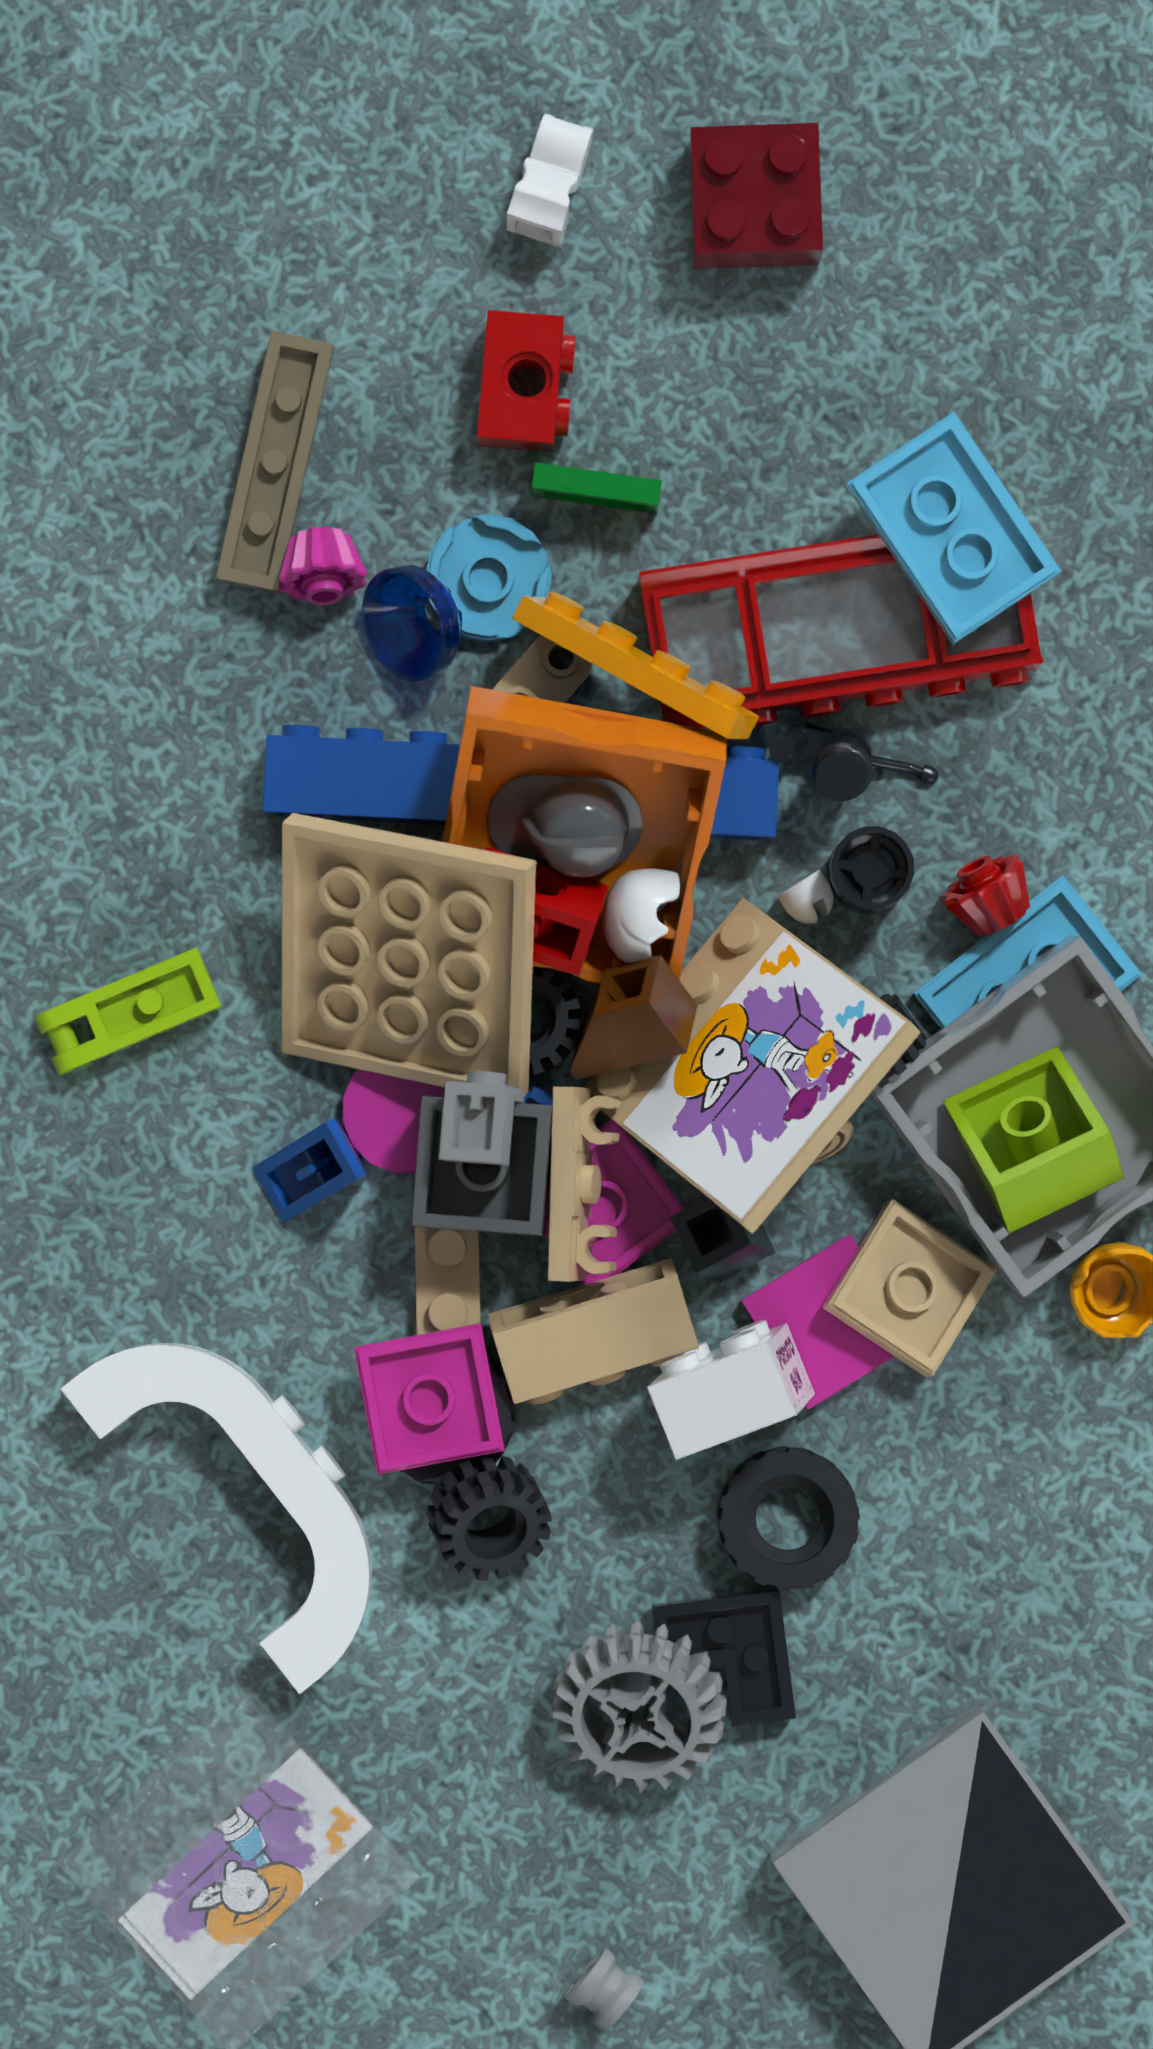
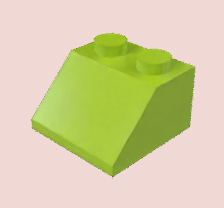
[942,1046,1124,1233]

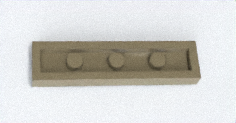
[216,330,335,595]

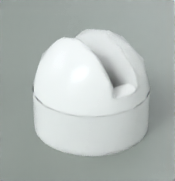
[777,869,834,924]

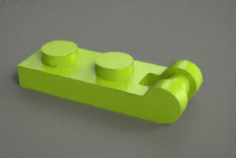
[34,947,223,1076]

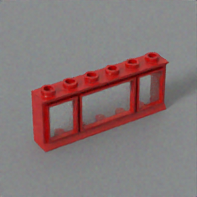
[638,534,1043,730]

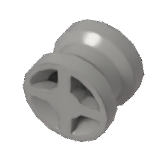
[564,1948,645,2031]

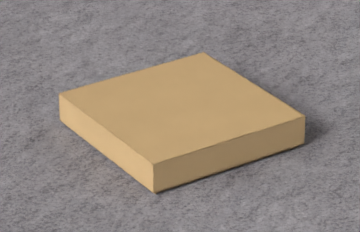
[822,1199,997,1378]

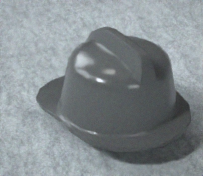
[487,774,643,878]

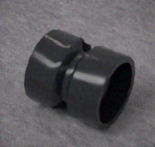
[827,826,914,914]

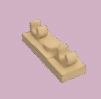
[548,1086,620,1282]

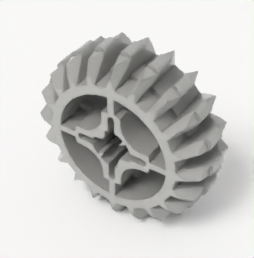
[551,1619,727,1793]

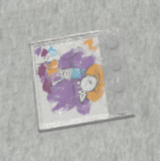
[58,1686,422,2049]

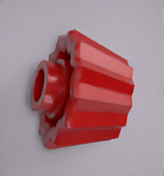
[941,854,1030,936]

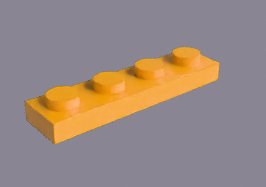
[512,591,759,739]

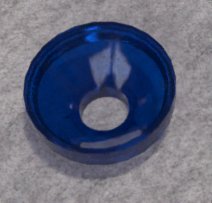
[362,565,462,682]

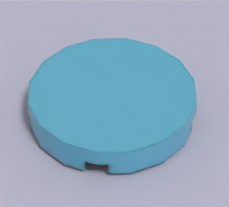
[425,514,552,642]

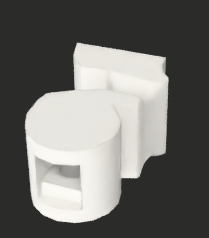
[506,113,594,248]

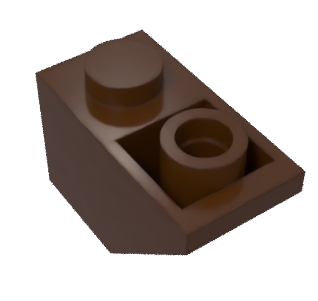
[570,955,698,1080]

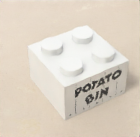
[647,1319,815,1460]

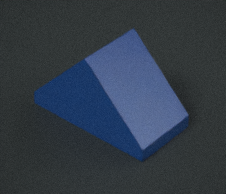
[252,1118,369,1223]

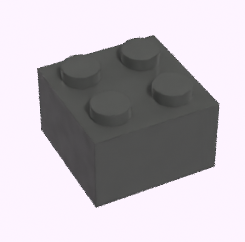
[412,1096,553,1237]

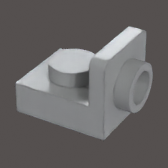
[439,1071,525,1166]

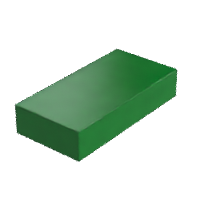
[532,462,662,514]

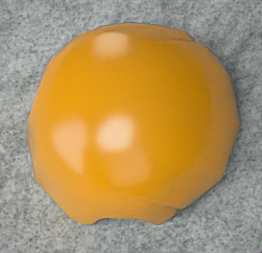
[1069,1242,1153,1338]

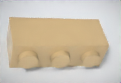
[488,1258,699,1404]

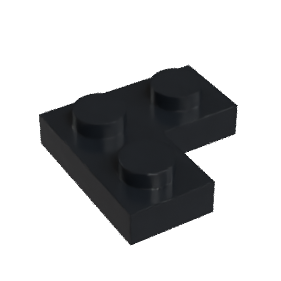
[652,1588,796,1727]

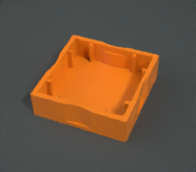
[442,686,726,983]

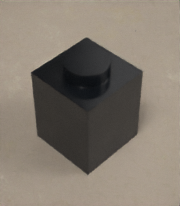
[670,1197,776,1282]

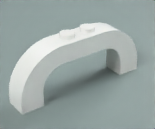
[61,1343,372,1694]

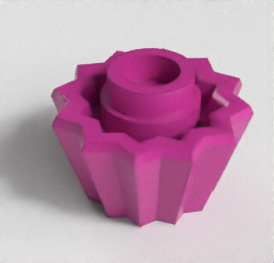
[279,526,367,605]

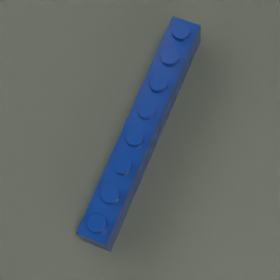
[263,725,779,841]

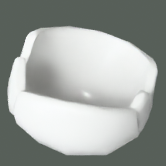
[602,868,680,963]

